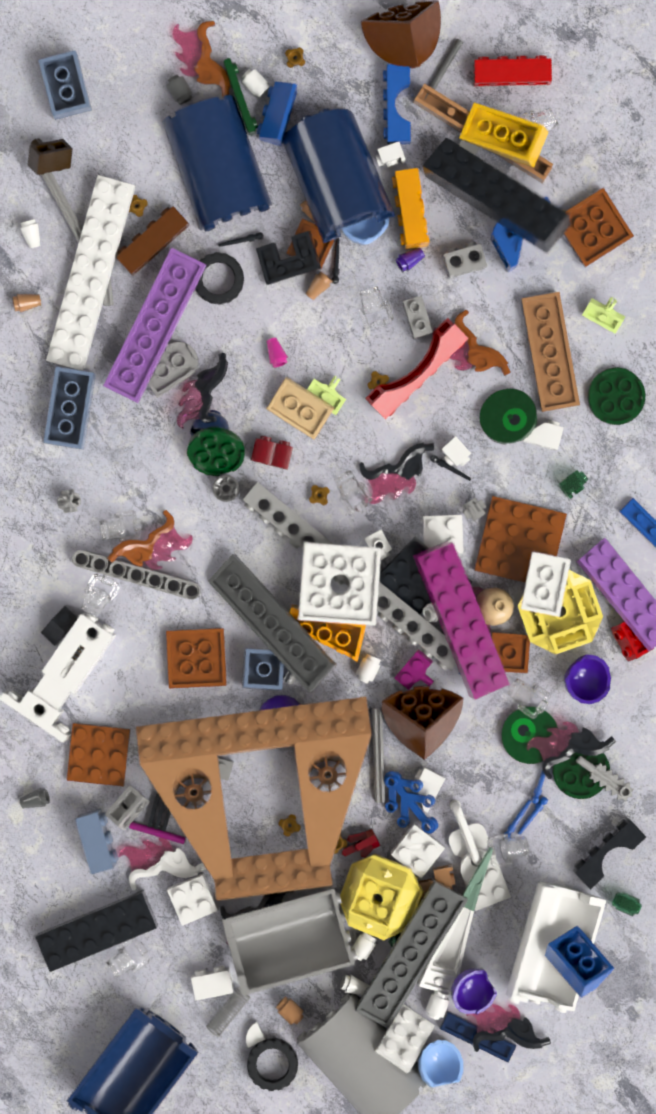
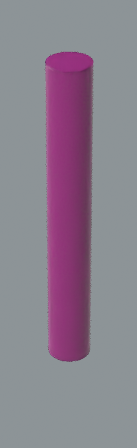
[129,822,186,844]

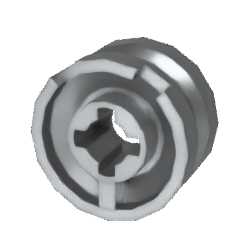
[212,475,240,502]

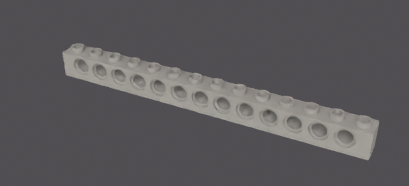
[243,482,456,671]

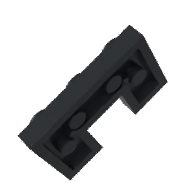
[256,231,321,285]

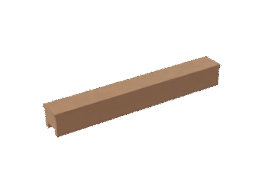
[413,83,553,183]

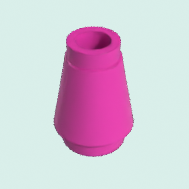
[266,338,288,368]

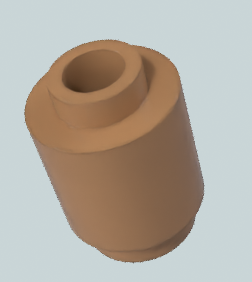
[275,996,304,1025]

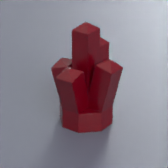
[341,828,381,858]

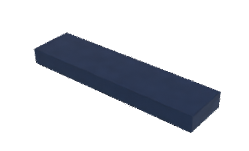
[439,1011,517,1063]

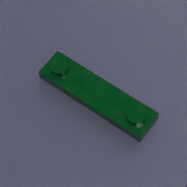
[223,58,258,136]

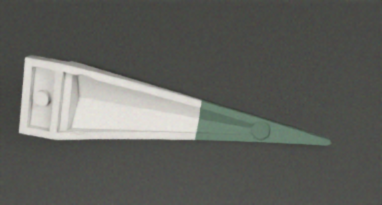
[417,846,493,995]

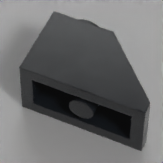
[41,605,79,646]

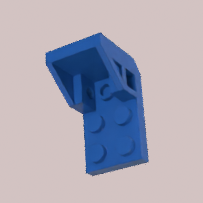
[490,196,550,272]

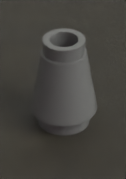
[20,788,50,809]

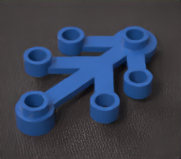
[384,771,439,834]

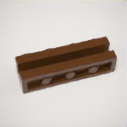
[116,206,190,276]

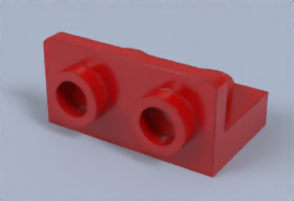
[611,621,654,661]

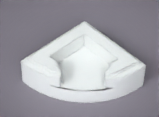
[246,1021,265,1048]

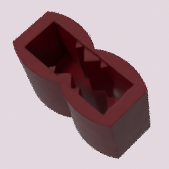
[251,436,293,470]

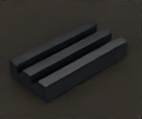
[147,792,171,831]

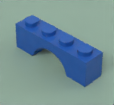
[383,64,411,145]

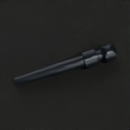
[218,232,264,247]
[331,238,340,284]
[430,455,471,481]

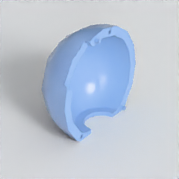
[342,217,389,245]
[418,1040,464,1087]

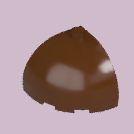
[361,0,441,69]
[382,686,464,760]

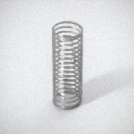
[206,987,250,1037]

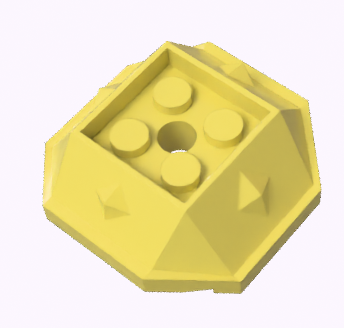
[517,570,603,654]
[340,854,424,940]

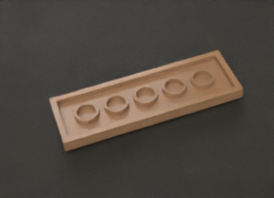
[521,292,580,412]

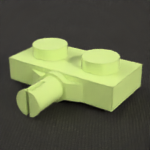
[582,297,625,334]
[307,376,346,415]

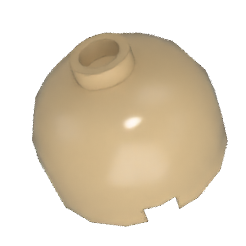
[476,587,514,626]

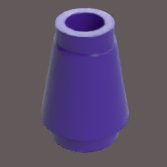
[395,247,425,272]

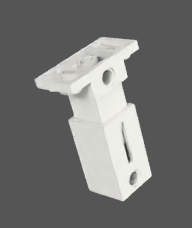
[0,612,116,743]

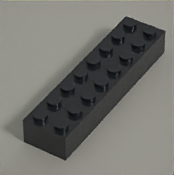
[422,137,571,253]

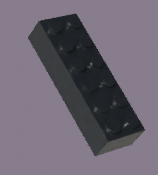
[35,890,158,972]

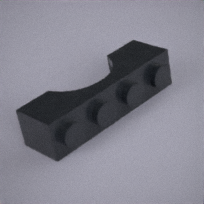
[573,818,646,890]

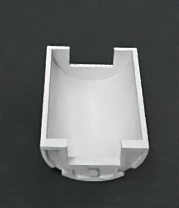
[506,882,606,1013]

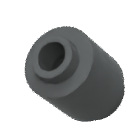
[166,75,193,105]

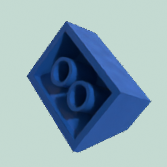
[257,82,297,146]
[545,925,614,998]

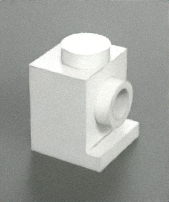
[375,142,406,168]
[364,530,392,560]

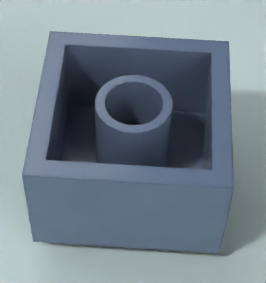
[242,649,284,691]

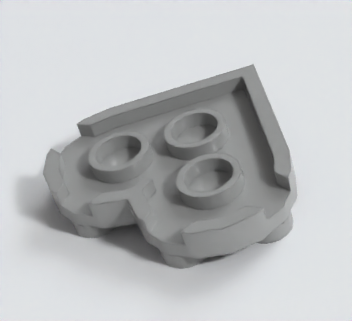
[148,342,198,398]

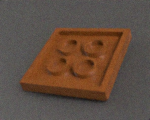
[564,187,634,267]
[166,628,227,689]
[67,723,130,787]

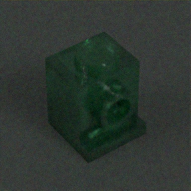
[557,470,589,500]

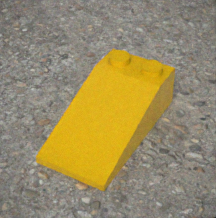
[459,102,549,168]

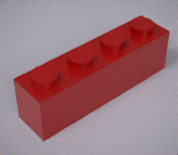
[474,55,552,87]

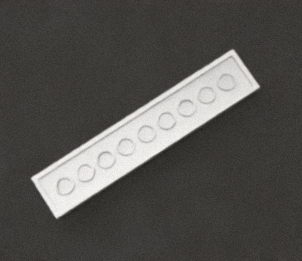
[46,175,136,371]

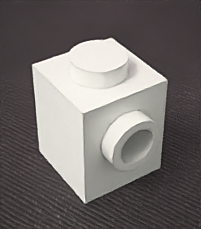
[441,437,471,467]

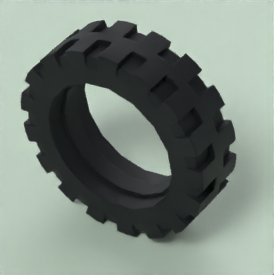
[195,252,244,305]
[247,1037,298,1091]

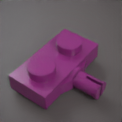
[394,649,434,690]

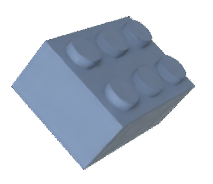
[38,50,92,120]
[75,809,119,875]

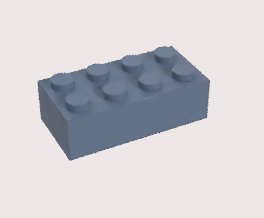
[43,367,96,450]

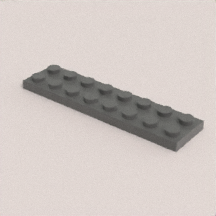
[208,554,337,692]
[356,880,468,1028]

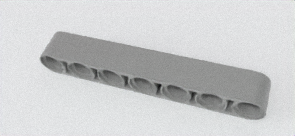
[72,550,201,600]

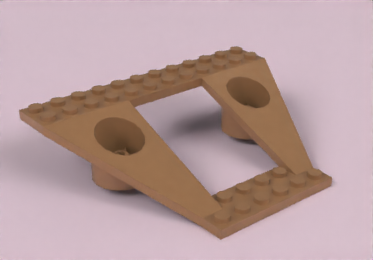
[136,697,371,901]

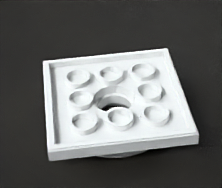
[298,542,381,625]

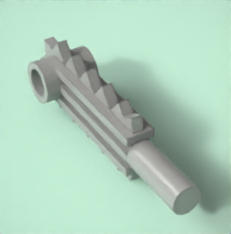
[576,756,634,801]

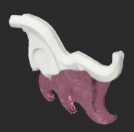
[118,838,207,890]

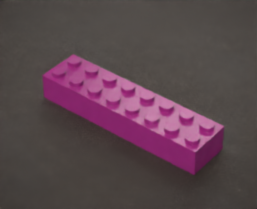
[413,541,510,700]

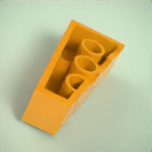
[392,168,430,250]
[290,604,366,662]

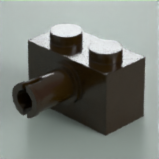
[28,138,73,175]

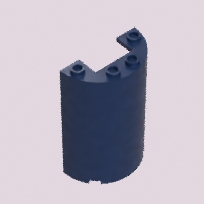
[162,95,272,232]
[283,108,395,243]
[66,1006,198,1114]

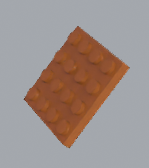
[474,496,567,583]

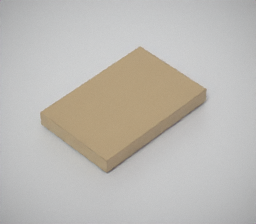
[266,376,335,440]

